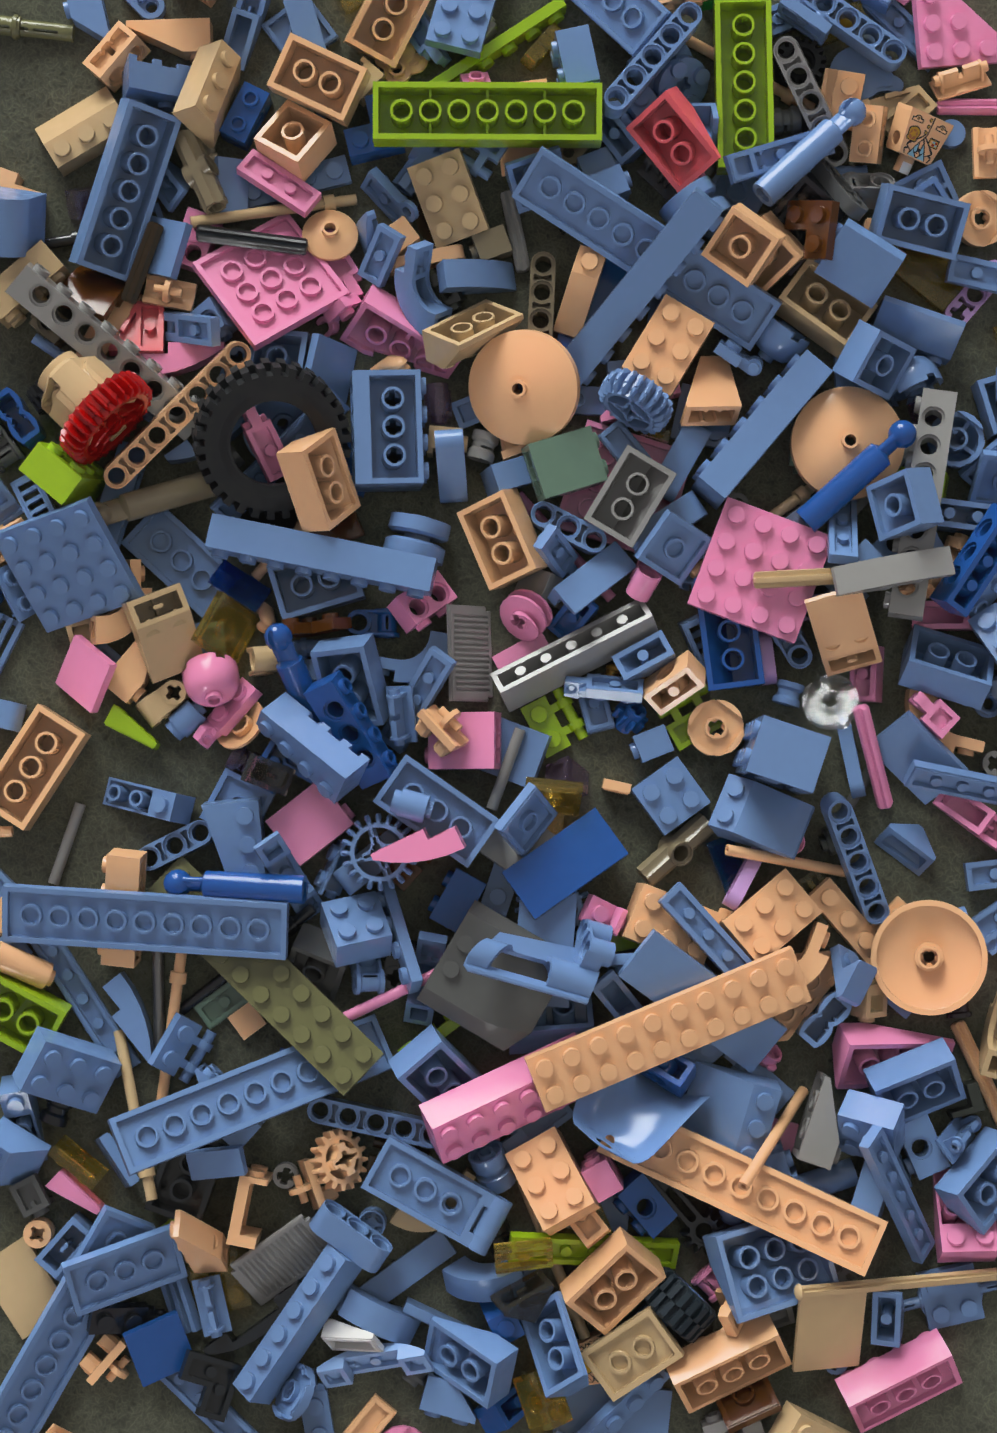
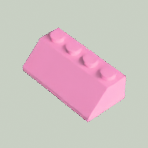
[834,1328,963,1433]

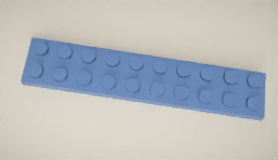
[511,146,782,351]
[2,883,289,960]
[107,1014,393,1176]
[0,1204,156,1433]

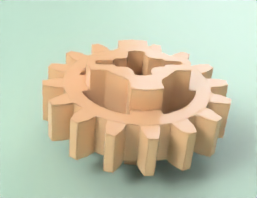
[309,1128,368,1192]

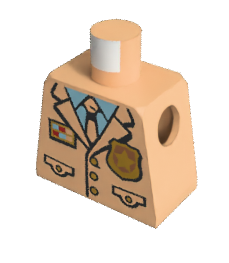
[886,102,954,176]

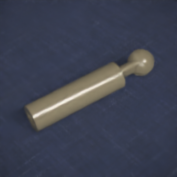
[94,471,216,526]

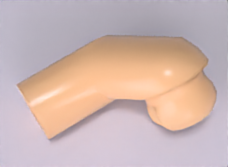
[370,355,411,370]
[246,594,276,634]

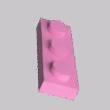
[236,149,322,218]

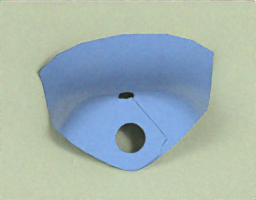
[573,1073,711,1164]

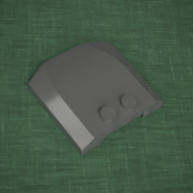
[417,900,553,1051]

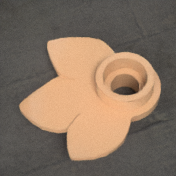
[375,41,428,82]

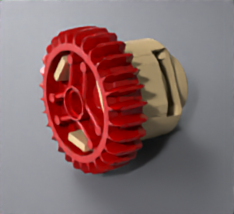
[38,351,152,465]

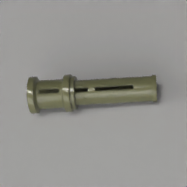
[0,14,75,43]

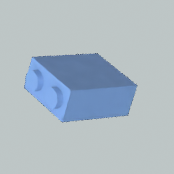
[814,218,907,308]

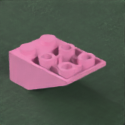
[933,1168,997,1263]

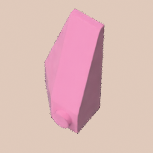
[339,284,461,379]
[832,1022,955,1089]

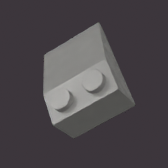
[792,1071,841,1170]

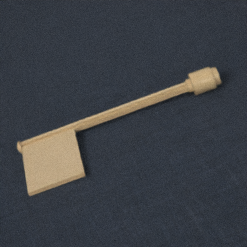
[792,1268,997,1372]

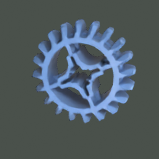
[598,368,674,434]
[340,813,417,891]

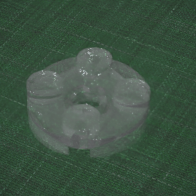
[802,675,860,730]

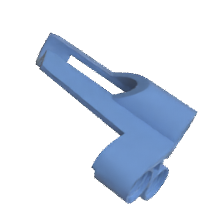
[463,919,616,1005]

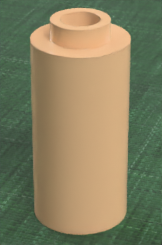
[0,941,56,990]

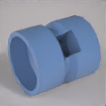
[468,1140,516,1194]

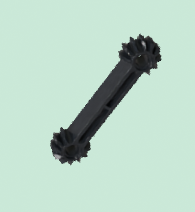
[599,1140,727,1254]

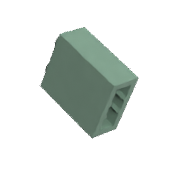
[521,425,609,502]

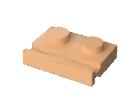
[815,68,866,131]

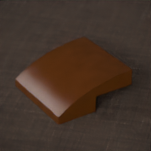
[61,266,126,321]

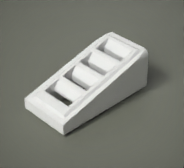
[321,1318,385,1352]

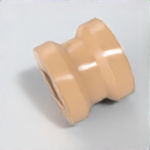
[23,1217,55,1249]

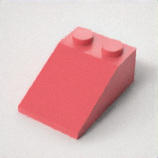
[626,86,721,193]

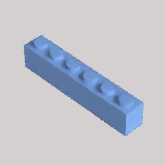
[233,1243,362,1405]

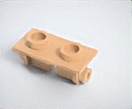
[929,59,992,102]

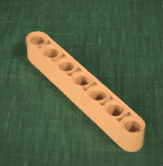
[103,341,251,489]

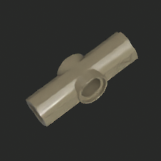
[174,129,228,215]
[636,812,714,887]

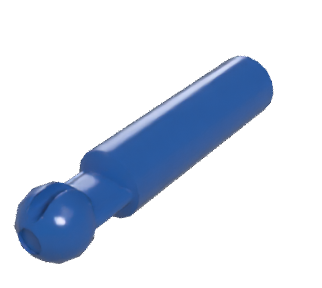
[796,420,917,532]
[264,623,320,723]
[164,869,308,904]

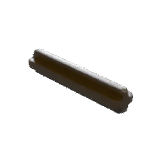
[121,221,164,304]

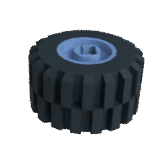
[643,1266,717,1343]

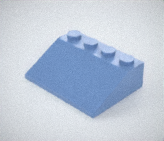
[682,1059,782,1159]
[702,1222,839,1324]

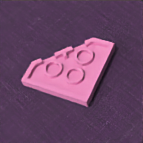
[911,0,997,70]

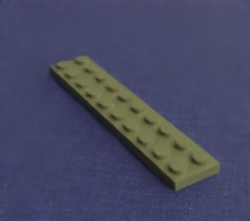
[146,856,384,1096]

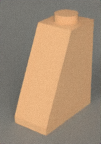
[680,356,742,426]

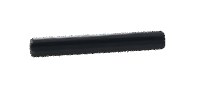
[196,225,308,255]

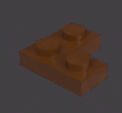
[785,200,840,261]
[282,613,352,638]

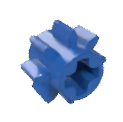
[611,702,648,735]

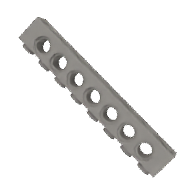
[5,262,200,441]
[883,388,958,622]

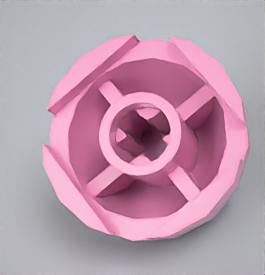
[182,652,240,707]

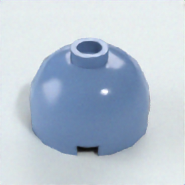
[755,316,810,364]
[889,355,943,407]
[927,411,985,468]

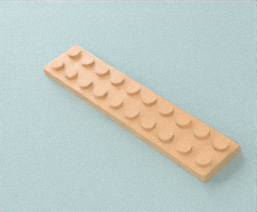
[524,946,812,1113]
[597,1126,888,1277]

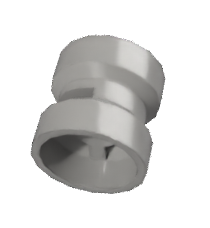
[466,429,500,465]

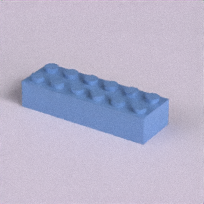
[69,98,181,281]
[691,350,833,510]

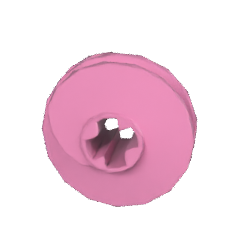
[500,589,553,642]

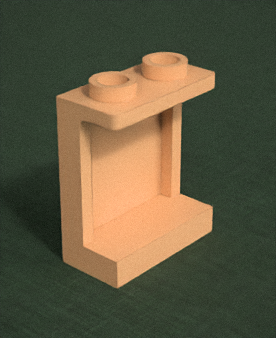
[226,1164,273,1250]

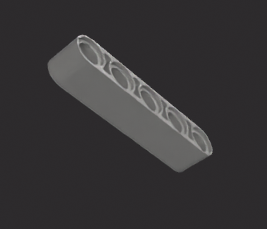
[773,36,848,167]

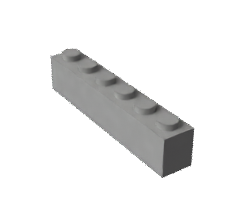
[490,600,658,713]

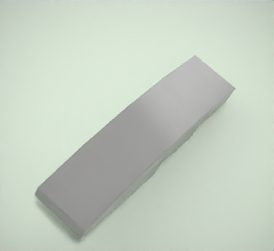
[830,546,956,597]

